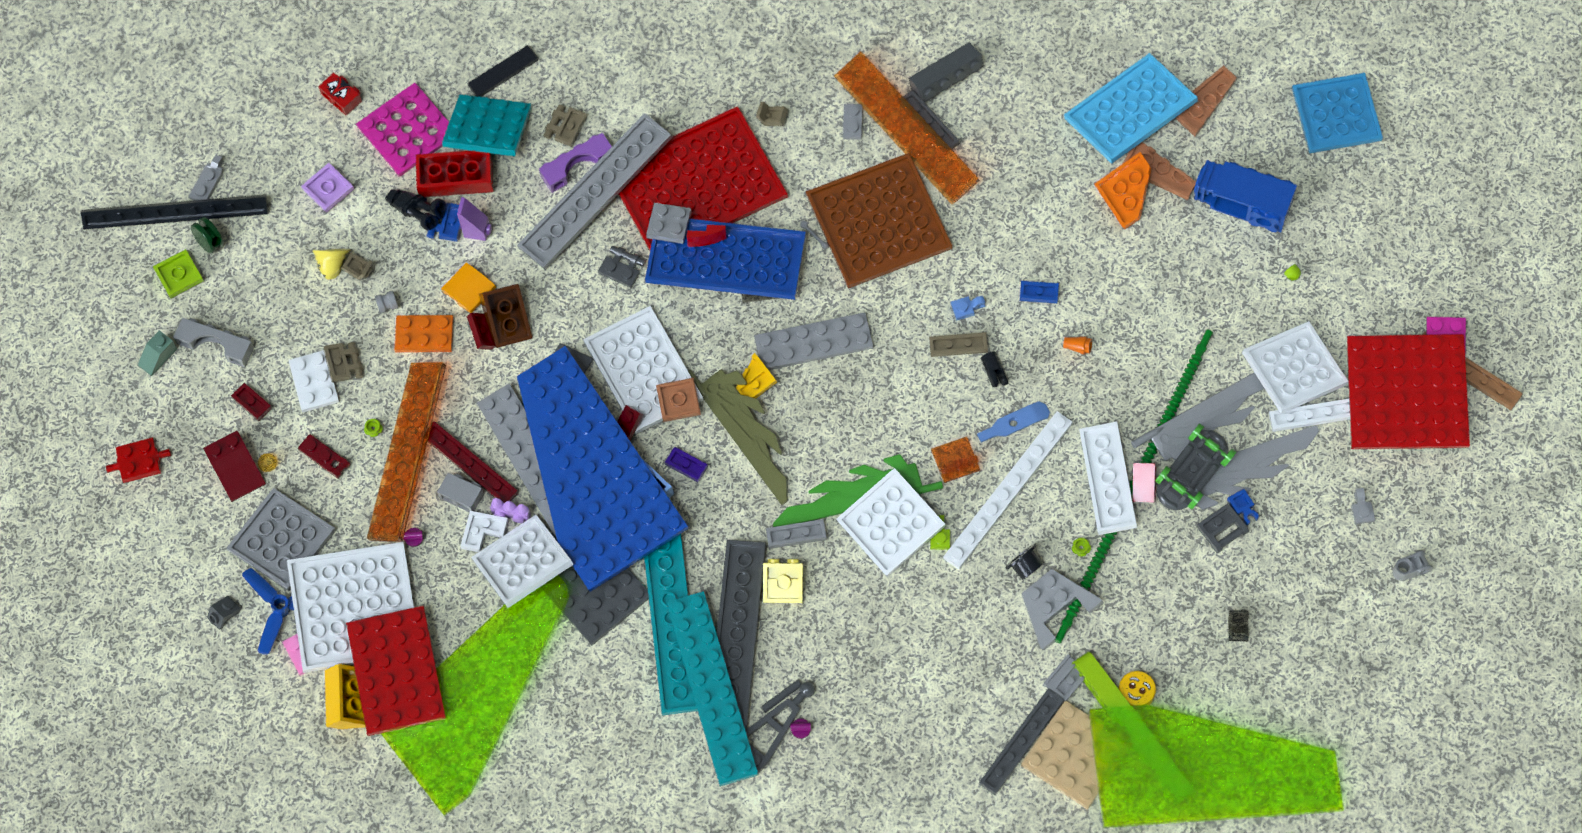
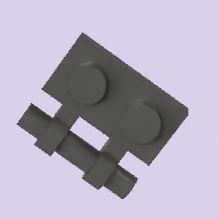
[598,246,646,288]

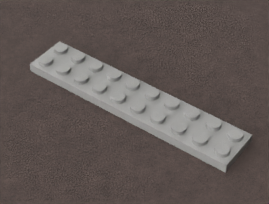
[517,113,672,270]
[477,384,557,539]

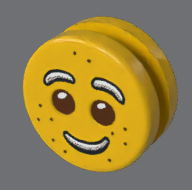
[1118,671,1156,710]

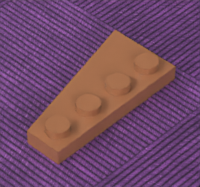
[1122,142,1196,200]

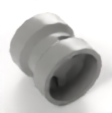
[375,290,398,314]

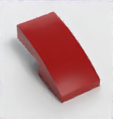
[687,225,726,247]

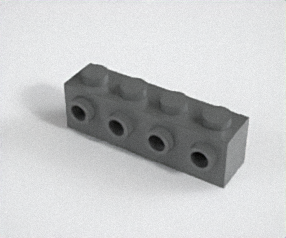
[909,42,984,102]

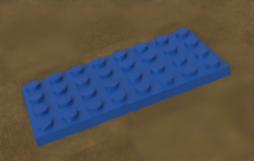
[645,219,806,300]

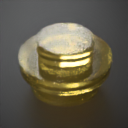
[258,453,277,472]

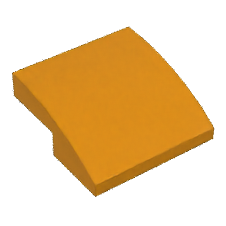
[441,262,496,313]

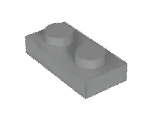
[843,104,862,140]

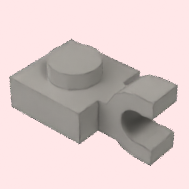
[1351,488,1375,525]

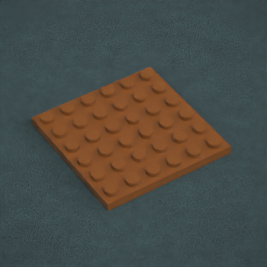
[806,153,952,289]

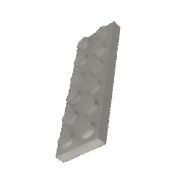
[754,312,873,370]

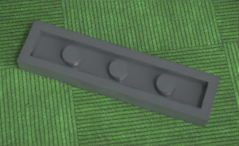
[898,90,959,154]

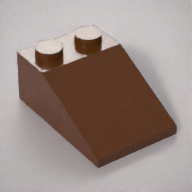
[479,284,533,348]

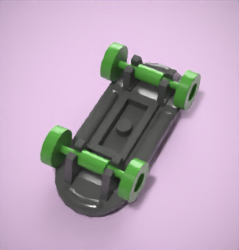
[1155,423,1236,511]

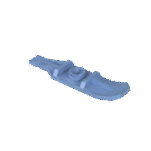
[977,401,1050,443]

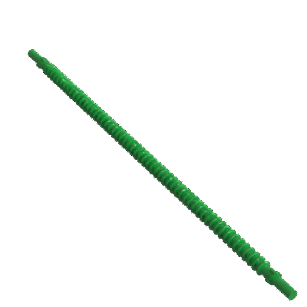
[1055,329,1213,644]

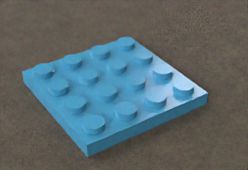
[1292,73,1383,154]

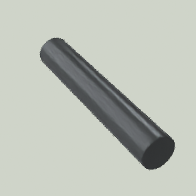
[761,679,801,713]

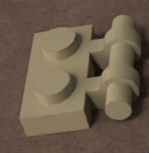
[543,104,587,147]
[323,342,364,383]

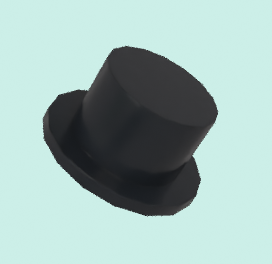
[1005,543,1043,580]

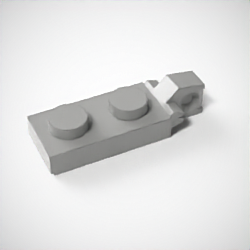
[188,155,224,200]

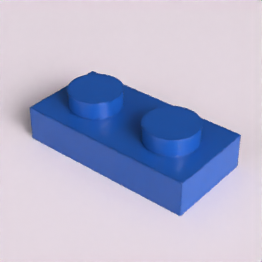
[1020,281,1059,304]

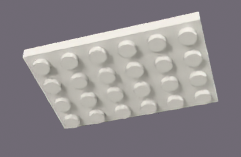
[583,306,703,435]

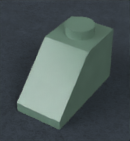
[138,330,177,376]

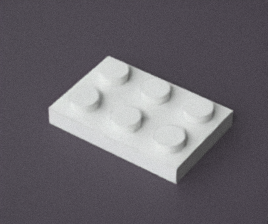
[289,351,339,413]

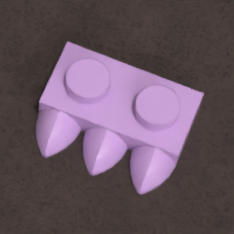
[490,498,531,523]

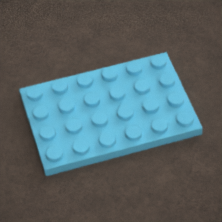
[1064,53,1198,164]

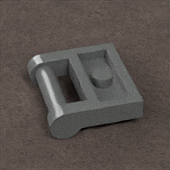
[1196,503,1249,554]

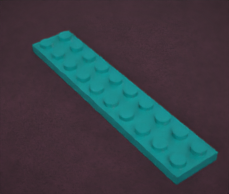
[644,534,698,716]
[666,591,758,787]

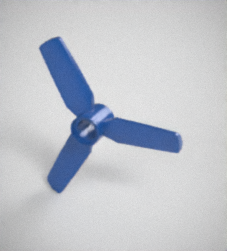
[242,568,294,655]

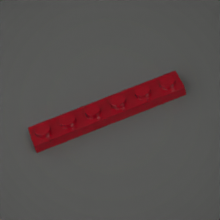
[421,421,518,503]

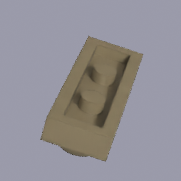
[929,332,988,357]

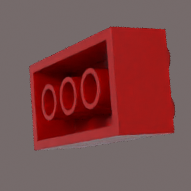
[416,151,493,197]

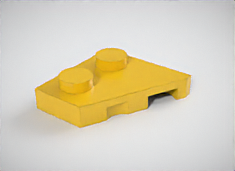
[736,353,777,399]

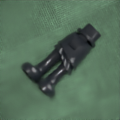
[385,189,446,230]

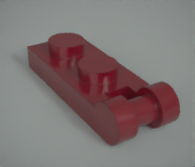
[298,434,351,479]

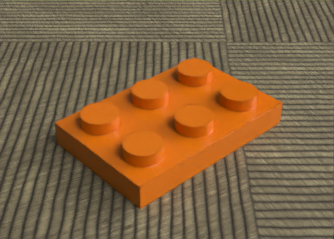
[394,315,454,353]

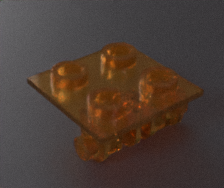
[931,437,980,483]

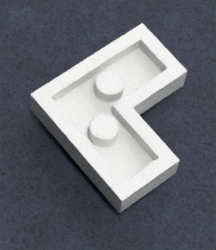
[460,511,508,552]

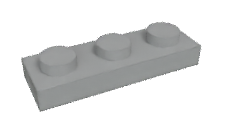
[766,519,827,549]

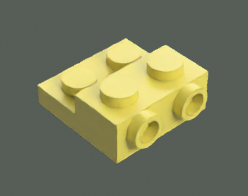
[763,559,803,603]

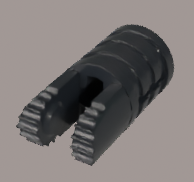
[980,351,1008,388]

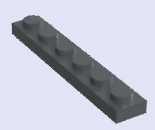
[979,689,1064,796]

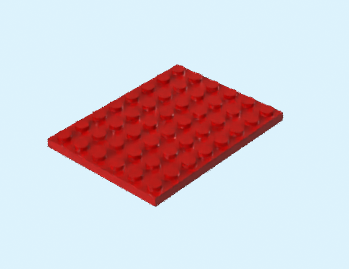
[618,106,788,252]

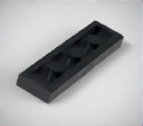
[467,45,539,97]

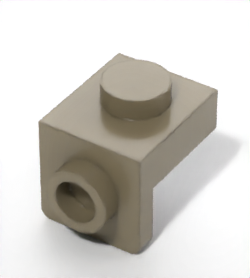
[756,102,788,126]
[340,252,373,280]

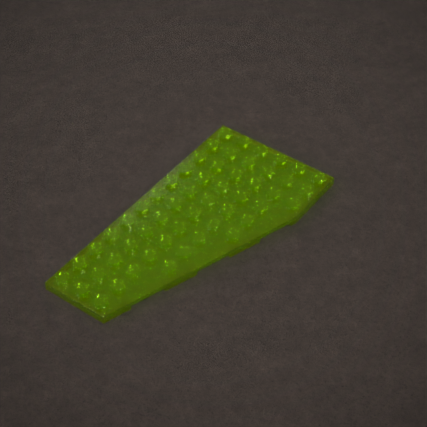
[1089,705,1344,828]

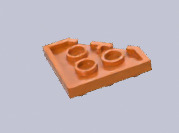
[1094,152,1152,230]

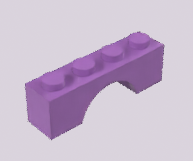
[539,133,612,193]

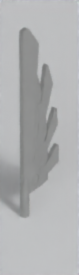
[1131,373,1265,461]
[1156,425,1319,510]

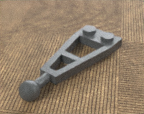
[745,682,815,774]

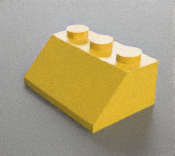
[325,664,366,729]

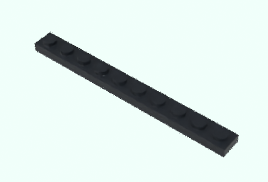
[80,194,269,230]

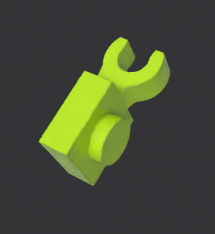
[930,515,950,550]

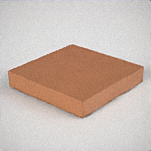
[656,378,701,422]

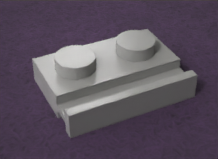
[1043,654,1085,702]

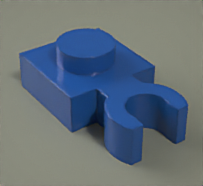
[1227,489,1259,526]

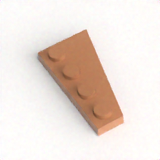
[1175,65,1237,137]

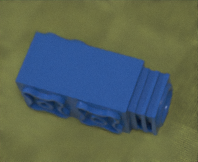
[1194,160,1297,232]

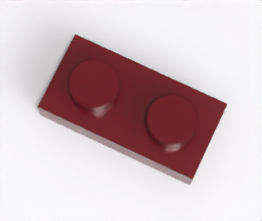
[467,313,495,350]
[231,383,272,421]
[617,405,644,441]

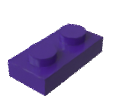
[665,447,708,482]

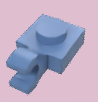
[951,296,985,321]

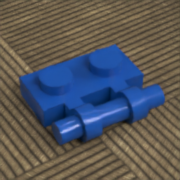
[427,203,461,242]

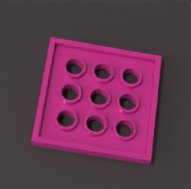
[356,82,449,177]

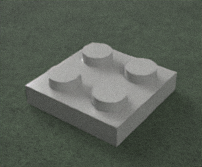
[646,203,691,244]

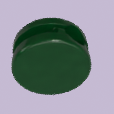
[190,217,224,253]

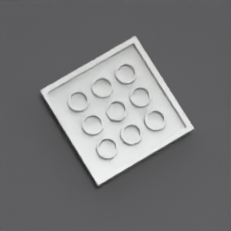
[1242,321,1348,414]
[836,468,946,577]
[471,515,574,608]

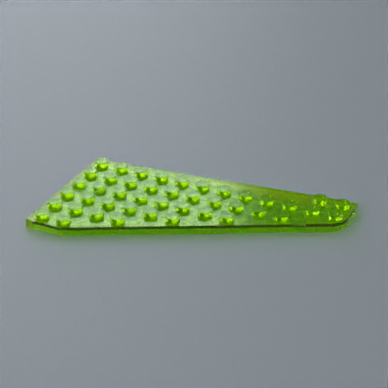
[381,575,569,816]

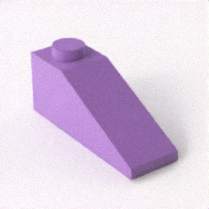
[457,197,492,241]

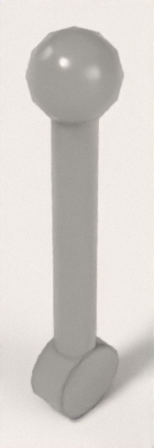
[800,221,829,249]

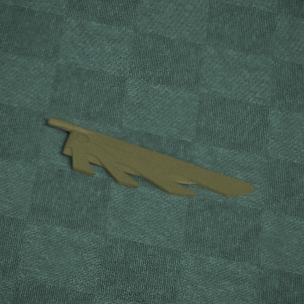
[688,369,788,505]

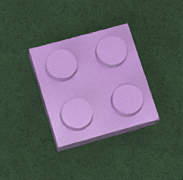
[301,163,354,213]

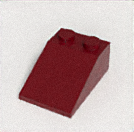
[203,430,266,502]

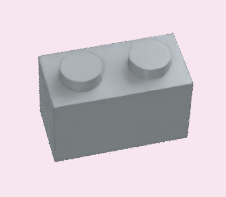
[437,473,484,512]

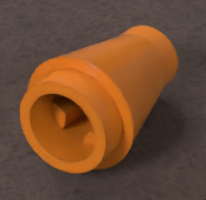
[1063,336,1092,355]

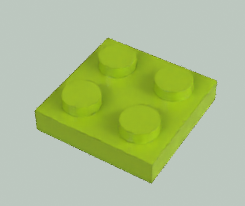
[153,249,204,299]

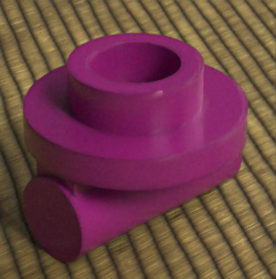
[403,528,424,547]
[791,719,811,739]

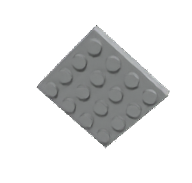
[226,488,336,591]

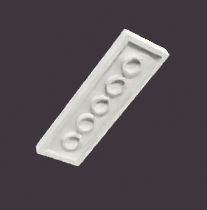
[1079,421,1137,535]

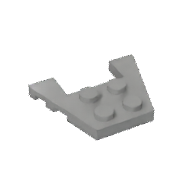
[1021,569,1103,651]

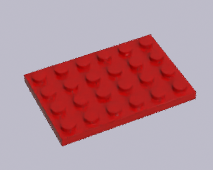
[346,606,446,736]

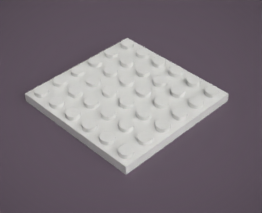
[287,542,414,673]

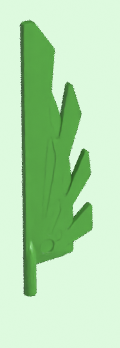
[773,455,943,527]

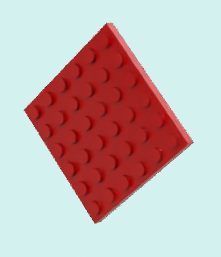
[1347,334,1470,449]

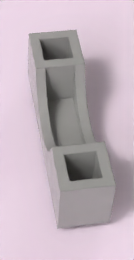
[173,318,254,367]

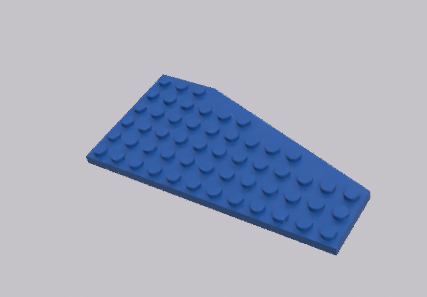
[517,346,689,592]

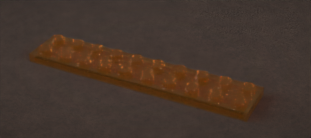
[834,51,980,205]
[367,362,446,542]

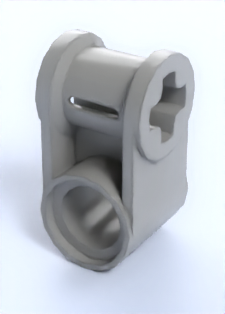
[1392,551,1433,581]

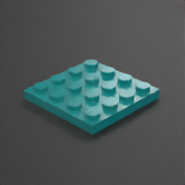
[442,94,531,156]

